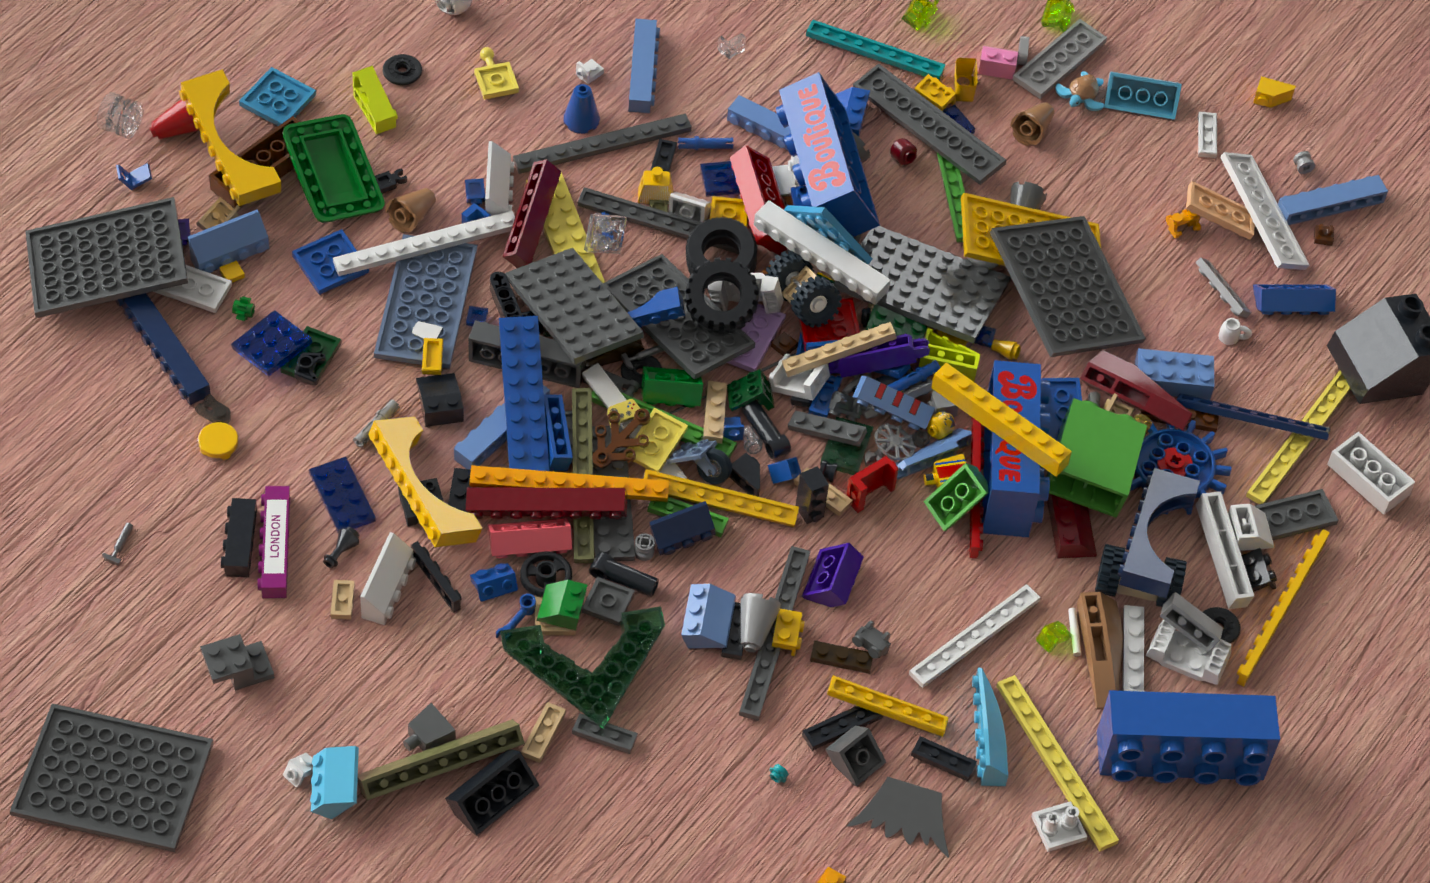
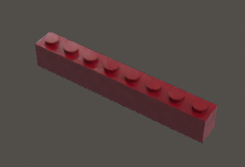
[466,487,628,519]

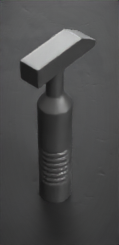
[621,345,664,370]
[102,523,133,566]

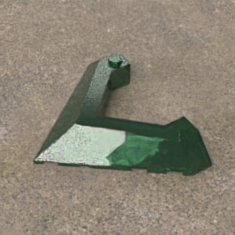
[500,607,665,729]

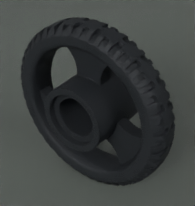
[520,551,572,597]

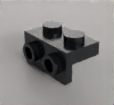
[1241,548,1277,592]

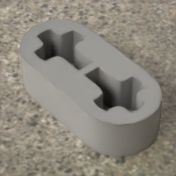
[1017,36,1029,66]

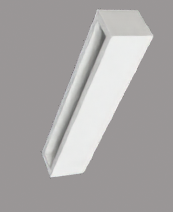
[1196,491,1254,609]

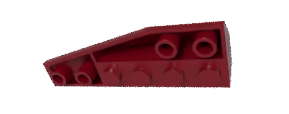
[1080,350,1193,431]

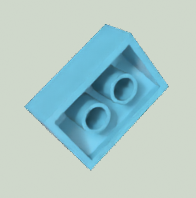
[310,746,359,819]

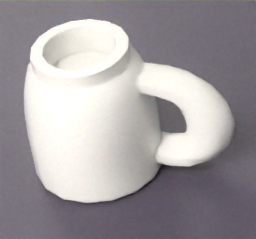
[1218,318,1252,345]

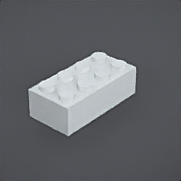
[1327,432,1415,515]

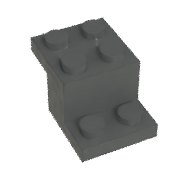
[200,634,275,690]

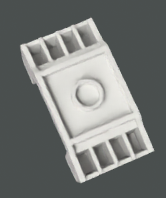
[708,273,784,314]
[1146,619,1231,685]

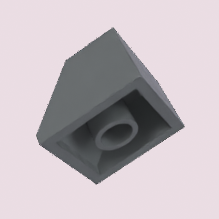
[825,726,886,786]

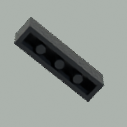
[221,498,257,577]

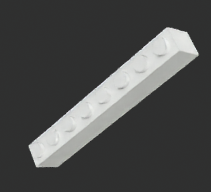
[754,200,891,305]

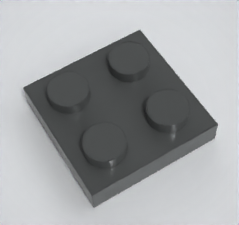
[582,577,635,626]

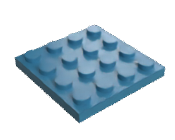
[784,205,873,264]

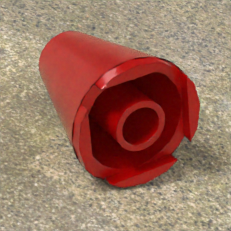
[149,99,200,139]

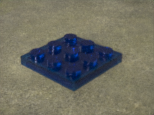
[231,310,313,377]

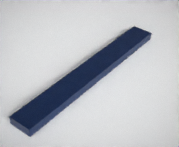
[1177,393,1331,440]

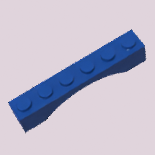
[627,287,685,328]

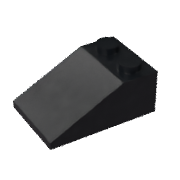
[416,373,464,427]

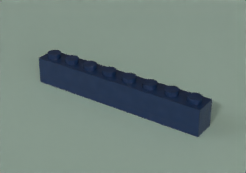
[115,293,211,405]

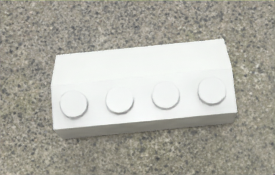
[485,141,514,216]
[360,532,416,625]

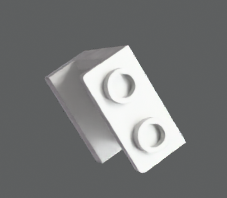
[769,354,830,401]

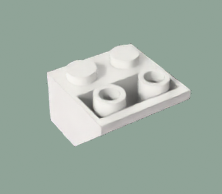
[1228,504,1274,551]

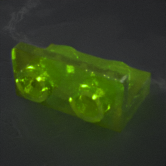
[1041,0,1074,33]

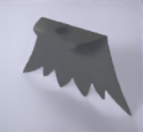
[847,777,949,857]

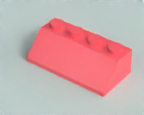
[488,518,572,558]

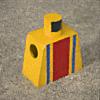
[924,454,966,488]

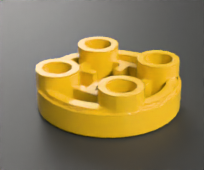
[198,422,238,460]

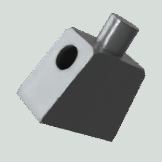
[403,703,456,751]

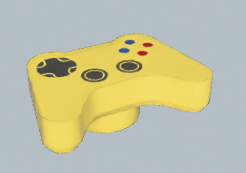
[607,399,645,428]

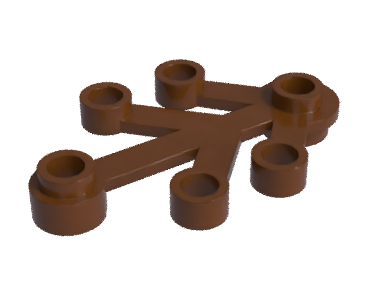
[592,408,650,468]

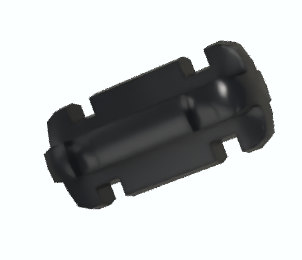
[861,307,872,328]

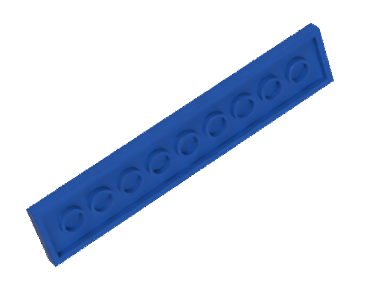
[499,316,549,471]

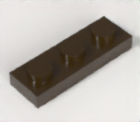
[810,640,873,674]

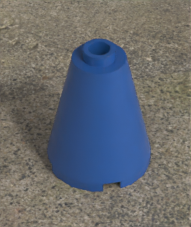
[564,84,600,134]

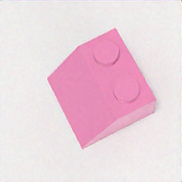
[978,46,1018,80]

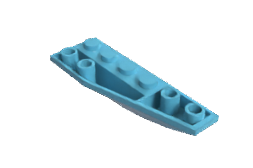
[972,668,1008,786]

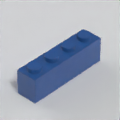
[544,394,573,472]

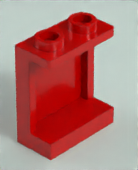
[846,456,898,513]

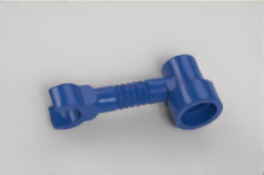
[496,594,536,643]

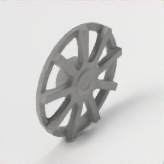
[875,423,916,461]

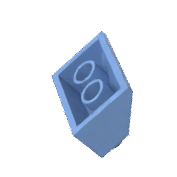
[681,584,736,649]

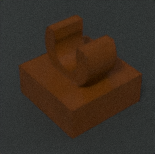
[1314,224,1334,246]

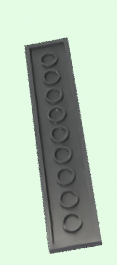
[853,64,1006,185]

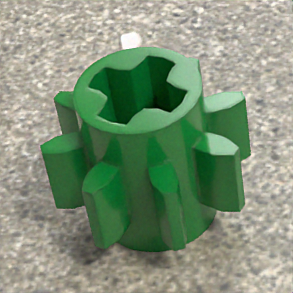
[232,296,255,321]

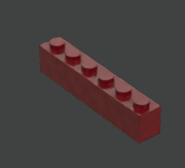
[503,159,561,268]

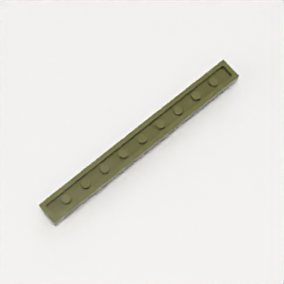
[572,388,594,563]

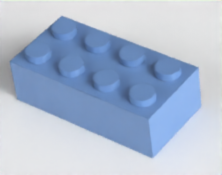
[1135,348,1214,400]

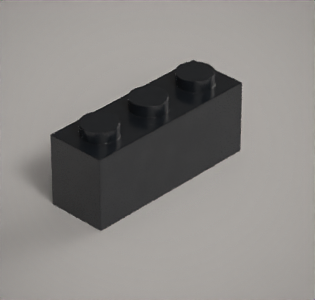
[796,466,829,524]

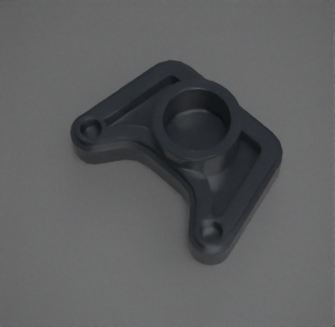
[294,353,326,386]

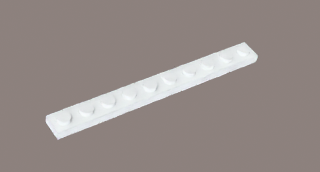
[333,211,515,276]

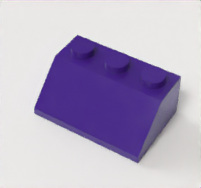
[802,543,864,607]

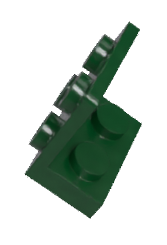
[727,369,775,411]

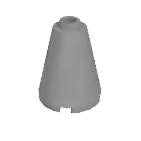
[740,593,781,652]

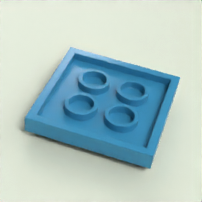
[239,67,316,126]

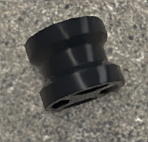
[820,459,838,482]

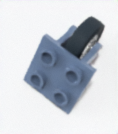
[666,439,732,484]

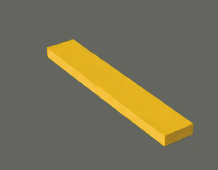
[827,675,949,737]

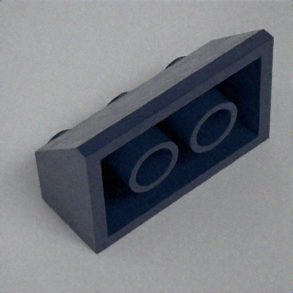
[649,501,716,556]

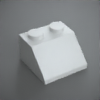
[669,192,711,223]

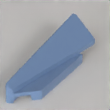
[896,428,972,480]

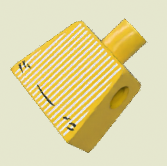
[638,167,673,205]

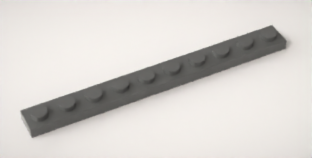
[513,113,692,174]
[577,187,759,254]
[739,546,810,721]

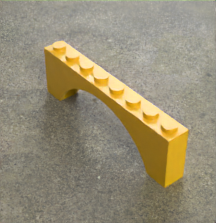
[179,69,281,206]
[368,417,482,547]

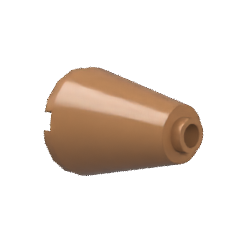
[1010,102,1055,146]
[386,188,436,233]

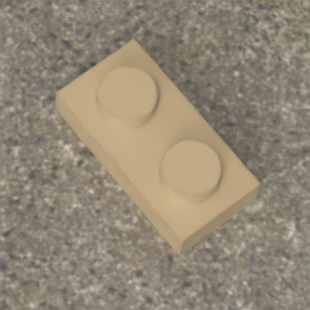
[330,580,355,620]

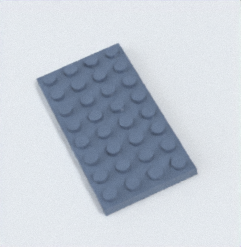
[374,234,477,369]

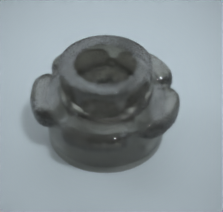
[911,430,930,448]

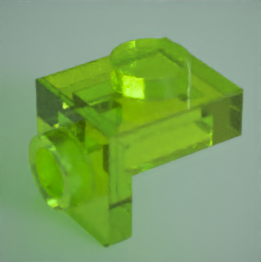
[1036,621,1072,653]

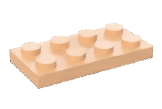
[1186,181,1255,240]

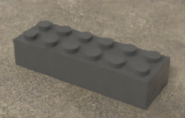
[468,320,586,388]

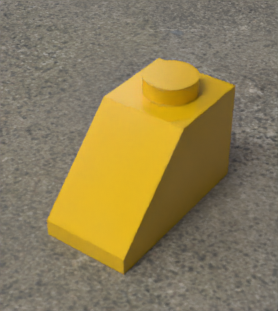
[1253,76,1296,108]

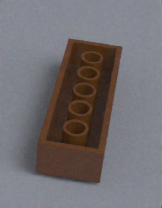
[209,116,300,208]

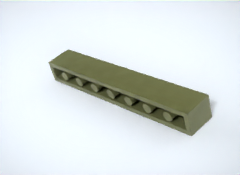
[358,719,525,800]

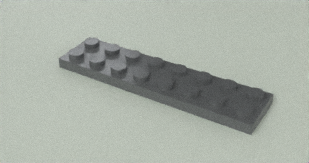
[592,426,635,561]

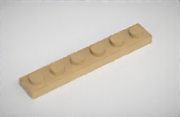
[782,322,897,377]

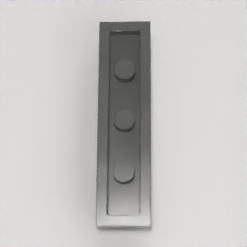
[788,411,867,447]

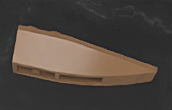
[1077,592,1123,710]

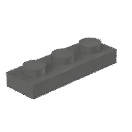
[572,713,638,754]

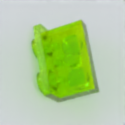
[901,0,939,31]

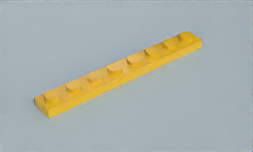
[643,469,799,527]

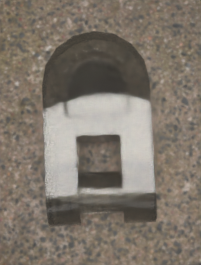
[195,394,231,424]

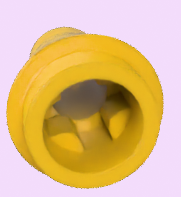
[991,339,1021,360]

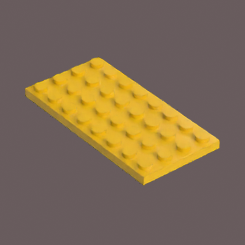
[961,193,1101,266]

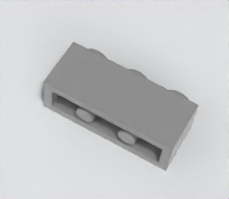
[1160,592,1223,652]

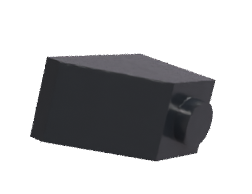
[729,453,760,497]

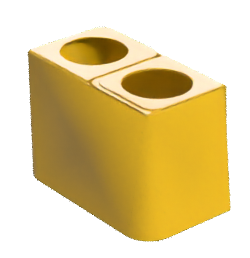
[954,58,977,102]

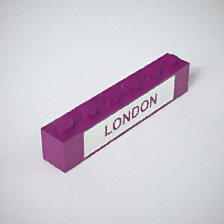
[257,486,290,598]

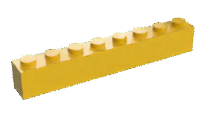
[931,363,1072,477]

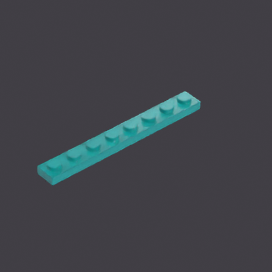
[806,20,946,80]

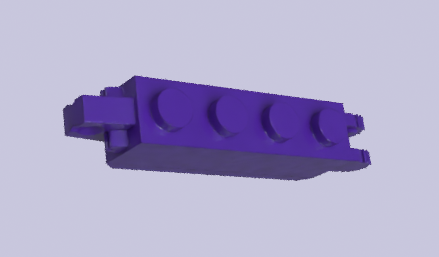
[828,334,930,378]

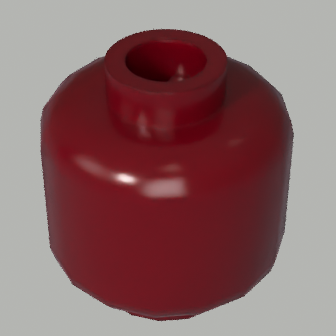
[890,138,917,165]

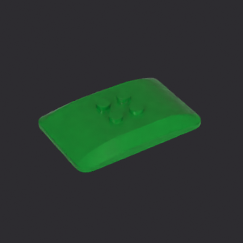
[283,114,385,223]

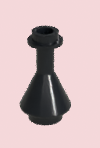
[323,527,359,568]

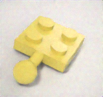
[474,47,519,100]

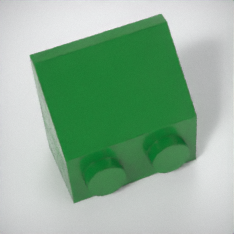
[537,580,588,631]

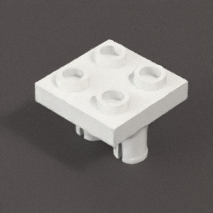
[1031,801,1087,852]

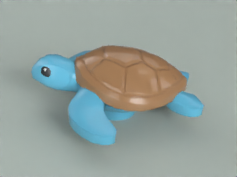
[1055,71,1104,111]

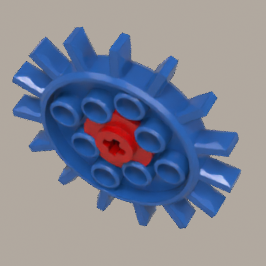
[1129,419,1231,515]

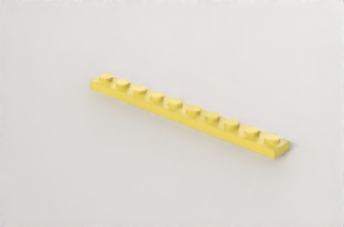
[1246,370,1351,504]
[996,675,1119,851]

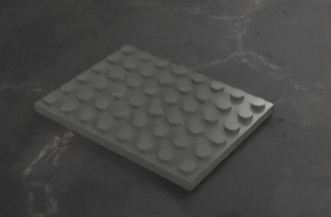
[25,197,188,318]
[990,216,1146,357]
[834,226,1011,344]
[10,703,214,852]

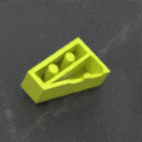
[352,66,398,134]
[919,328,980,382]

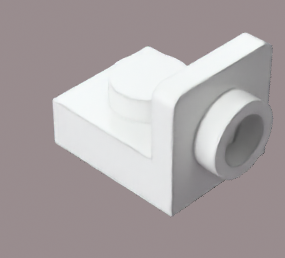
[576,59,604,84]

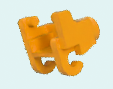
[1166,209,1201,239]

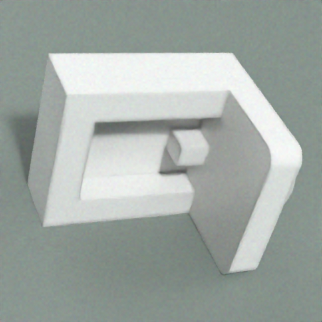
[283,753,313,787]

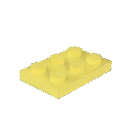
[626,408,688,472]

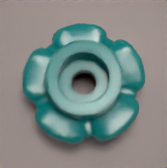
[769,764,789,783]

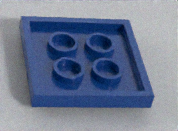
[292,229,369,295]

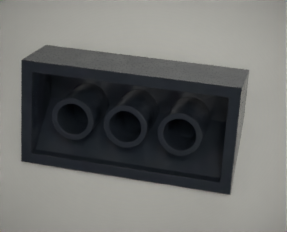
[445,749,540,835]

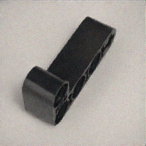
[490,272,543,334]

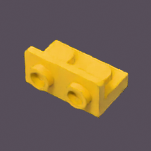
[914,74,956,111]

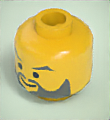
[927,411,955,440]

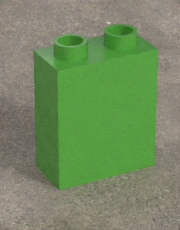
[1046,398,1147,518]

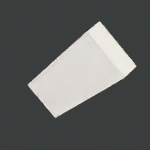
[1198,112,1217,158]

